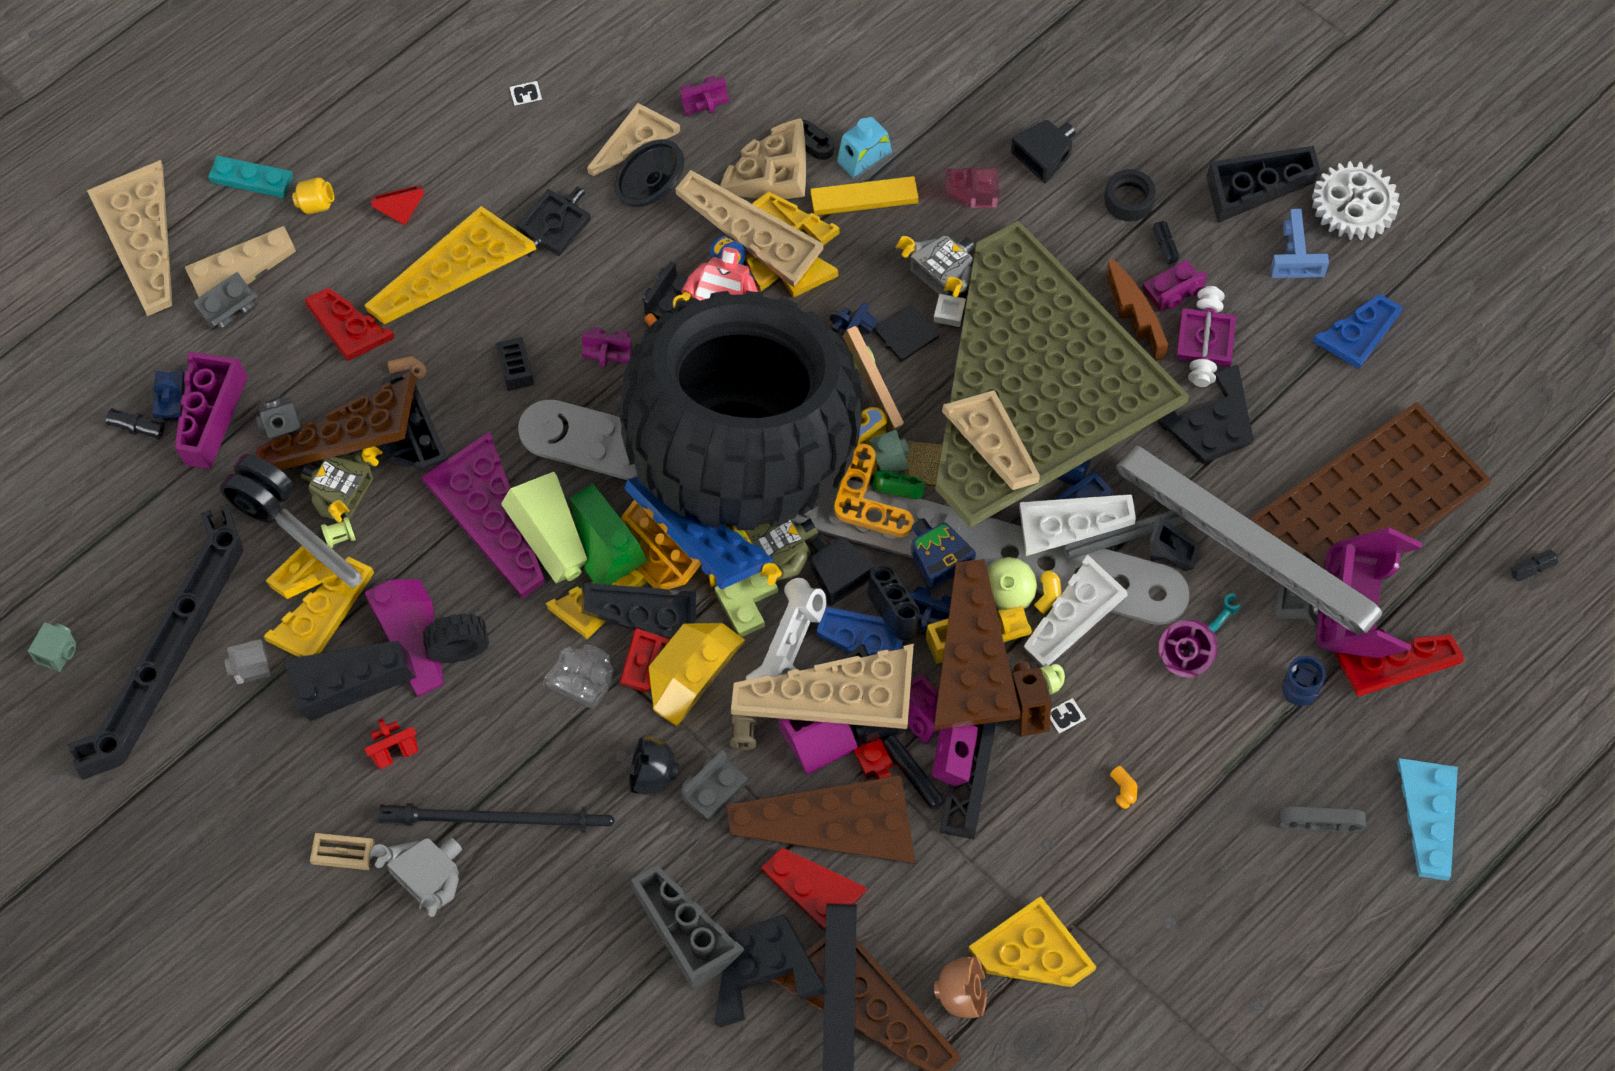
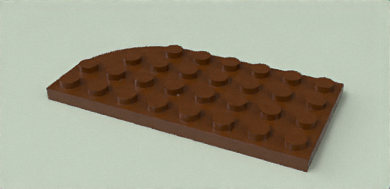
[1249,402,1491,570]

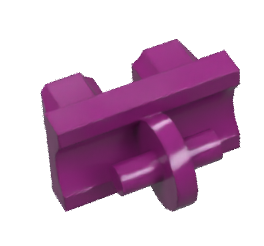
[679,75,729,116]
[582,327,631,367]

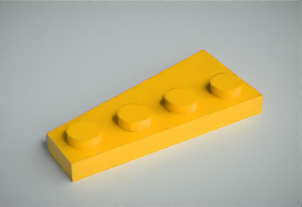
[263,557,374,657]

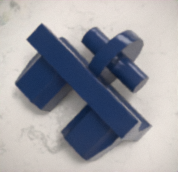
[829,301,878,349]
[153,370,184,421]
[909,586,951,632]

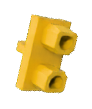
[997,606,1032,642]

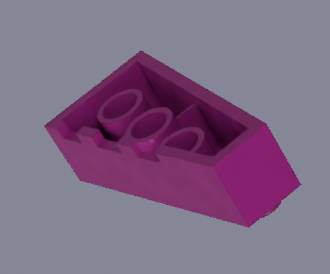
[175,351,248,469]

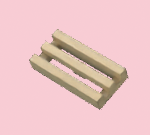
[310,833,375,870]

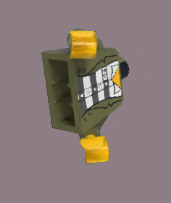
[301,446,382,523]
[733,518,819,585]

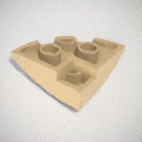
[721,118,806,199]

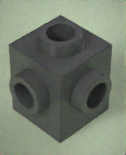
[256,397,301,439]

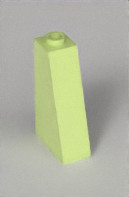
[501,472,587,583]

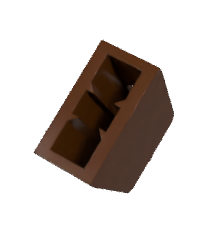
[1012,662,1052,736]

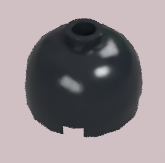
[629,735,679,795]

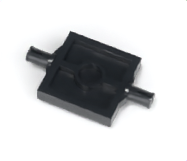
[516,186,591,257]

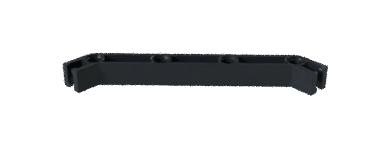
[68,504,243,780]

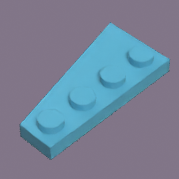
[1397,758,1458,881]

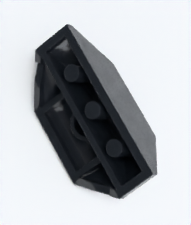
[378,369,448,470]

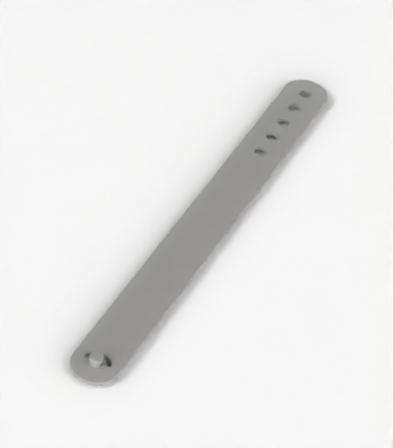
[518,400,1189,625]

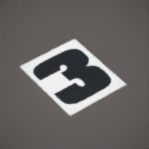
[509,81,542,106]
[1050,698,1086,733]

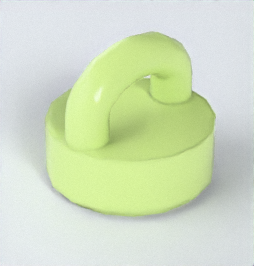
[1040,664,1065,695]

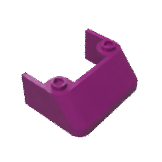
[1316,527,1422,658]

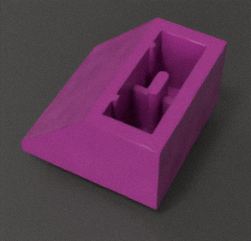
[779,718,858,775]

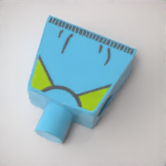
[837,117,892,179]

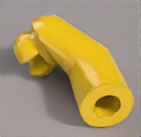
[1034,570,1062,614]

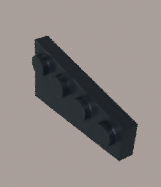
[582,583,696,639]

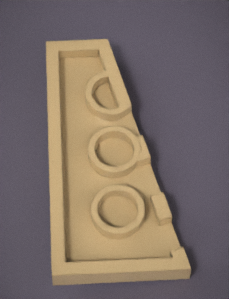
[942,390,1040,490]

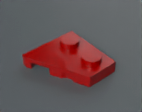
[619,628,671,693]

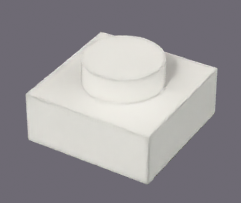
[934,294,966,327]

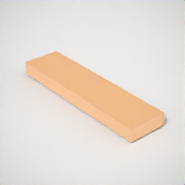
[843,326,904,432]

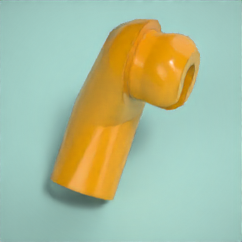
[1110,765,1137,809]

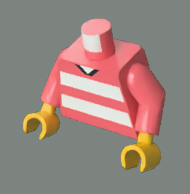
[673,247,758,308]

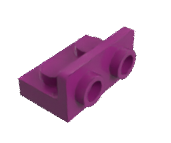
[1142,259,1207,312]
[907,674,939,744]

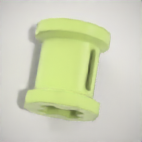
[321,516,356,548]

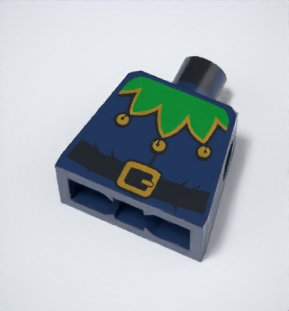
[911,518,976,590]

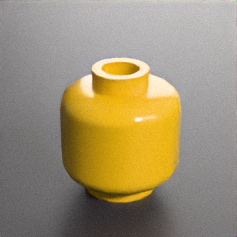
[292,177,334,214]

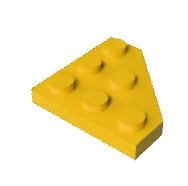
[968,896,1096,987]

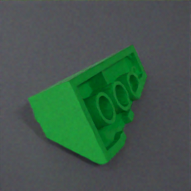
[570,484,648,585]

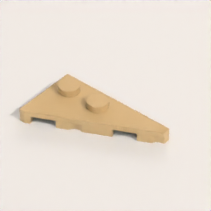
[587,103,680,176]

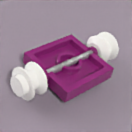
[1176,286,1236,387]

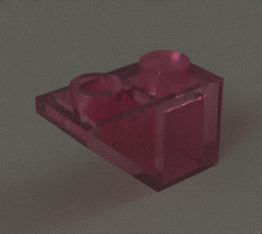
[945,168,999,208]

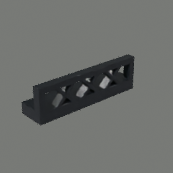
[940,722,996,840]

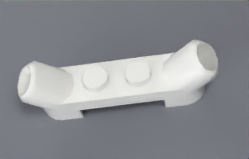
[746,578,826,680]

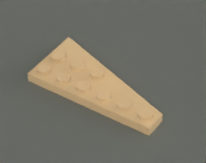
[731,644,914,729]

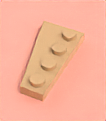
[185,226,296,297]

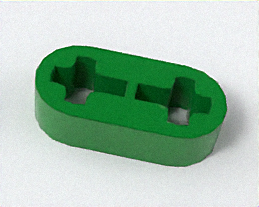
[872,470,926,499]

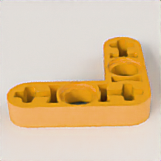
[834,444,914,538]

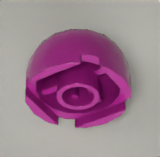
[1158,619,1218,678]

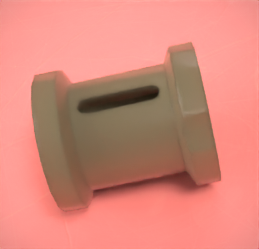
[730,715,757,751]

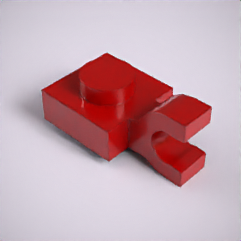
[854,739,892,780]

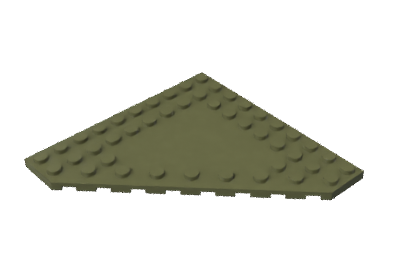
[935,220,1189,528]

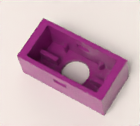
[932,725,978,786]

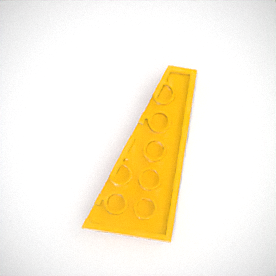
[364,206,536,325]

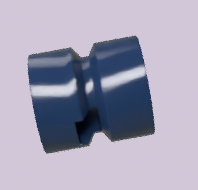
[1282,656,1326,706]

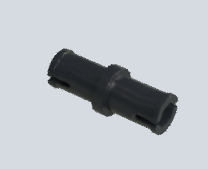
[106,408,165,439]

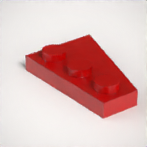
[305,287,394,361]

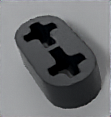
[802,120,834,160]

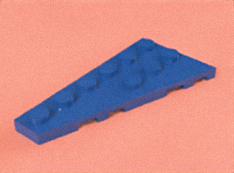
[625,476,773,590]

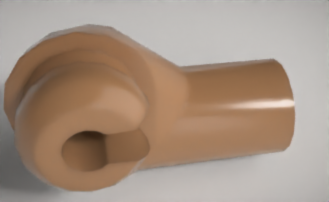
[387,356,426,379]

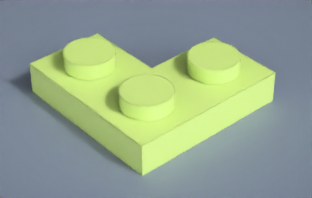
[715,572,778,637]

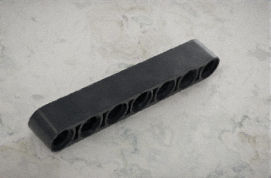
[823,903,857,1071]

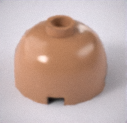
[934,957,987,1018]

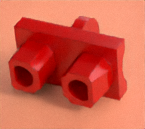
[364,718,418,770]

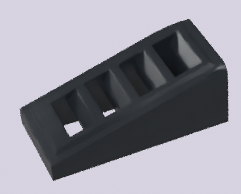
[496,337,534,391]

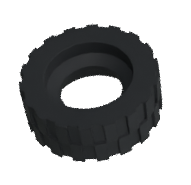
[423,614,489,663]

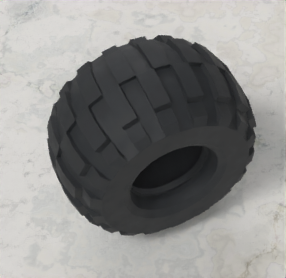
[620,291,863,531]

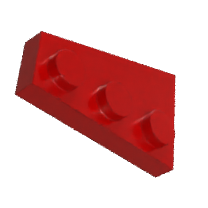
[761,848,866,931]

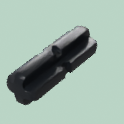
[1153,221,1180,264]
[1511,550,1558,581]

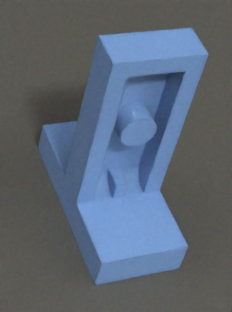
[1270,209,1329,278]

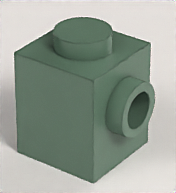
[870,430,910,473]
[28,622,77,672]

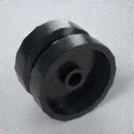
[220,454,294,522]

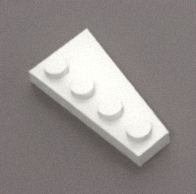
[1019,495,1136,556]
[1024,555,1128,667]

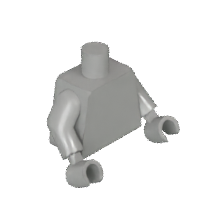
[369,837,462,917]

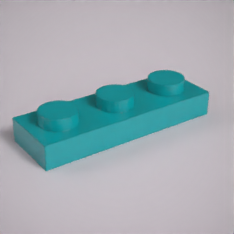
[208,156,293,198]

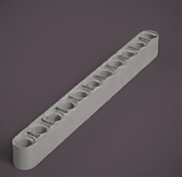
[1116,445,1382,635]

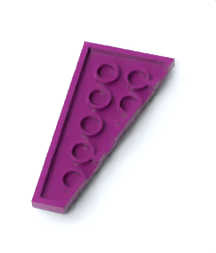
[422,431,545,599]

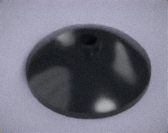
[614,139,684,207]

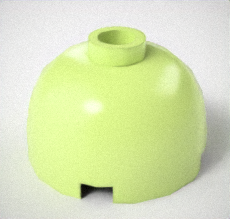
[987,557,1037,611]

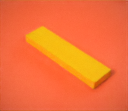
[810,176,919,215]

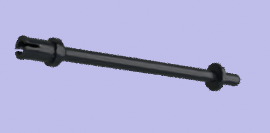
[379,803,615,833]

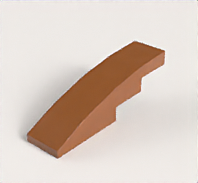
[1106,259,1168,361]

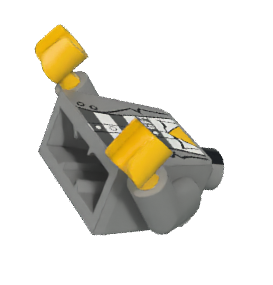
[896,236,975,298]

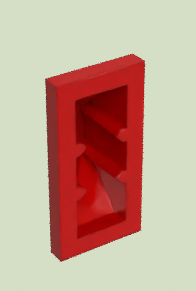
[370,184,424,225]

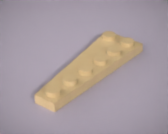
[676,170,823,287]

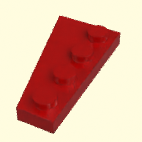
[1333,634,1464,697]

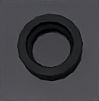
[1104,169,1156,221]

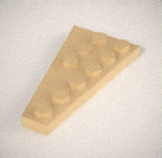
[87,160,172,316]

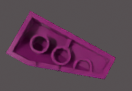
[365,579,444,698]

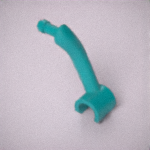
[1208,593,1241,632]

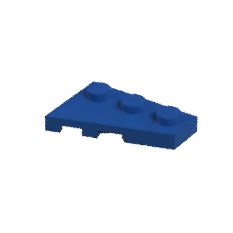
[1313,294,1403,369]
[817,607,903,656]

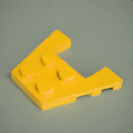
[745,191,839,292]

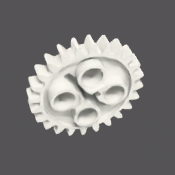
[1312,161,1400,240]

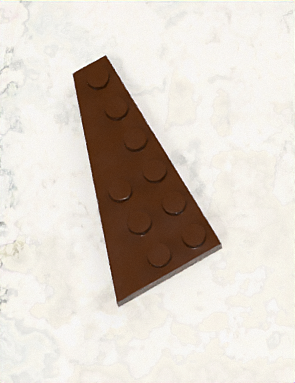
[255,371,416,470]
[933,559,1020,731]
[726,776,916,864]
[772,935,962,1071]

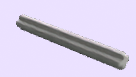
[275,509,362,587]

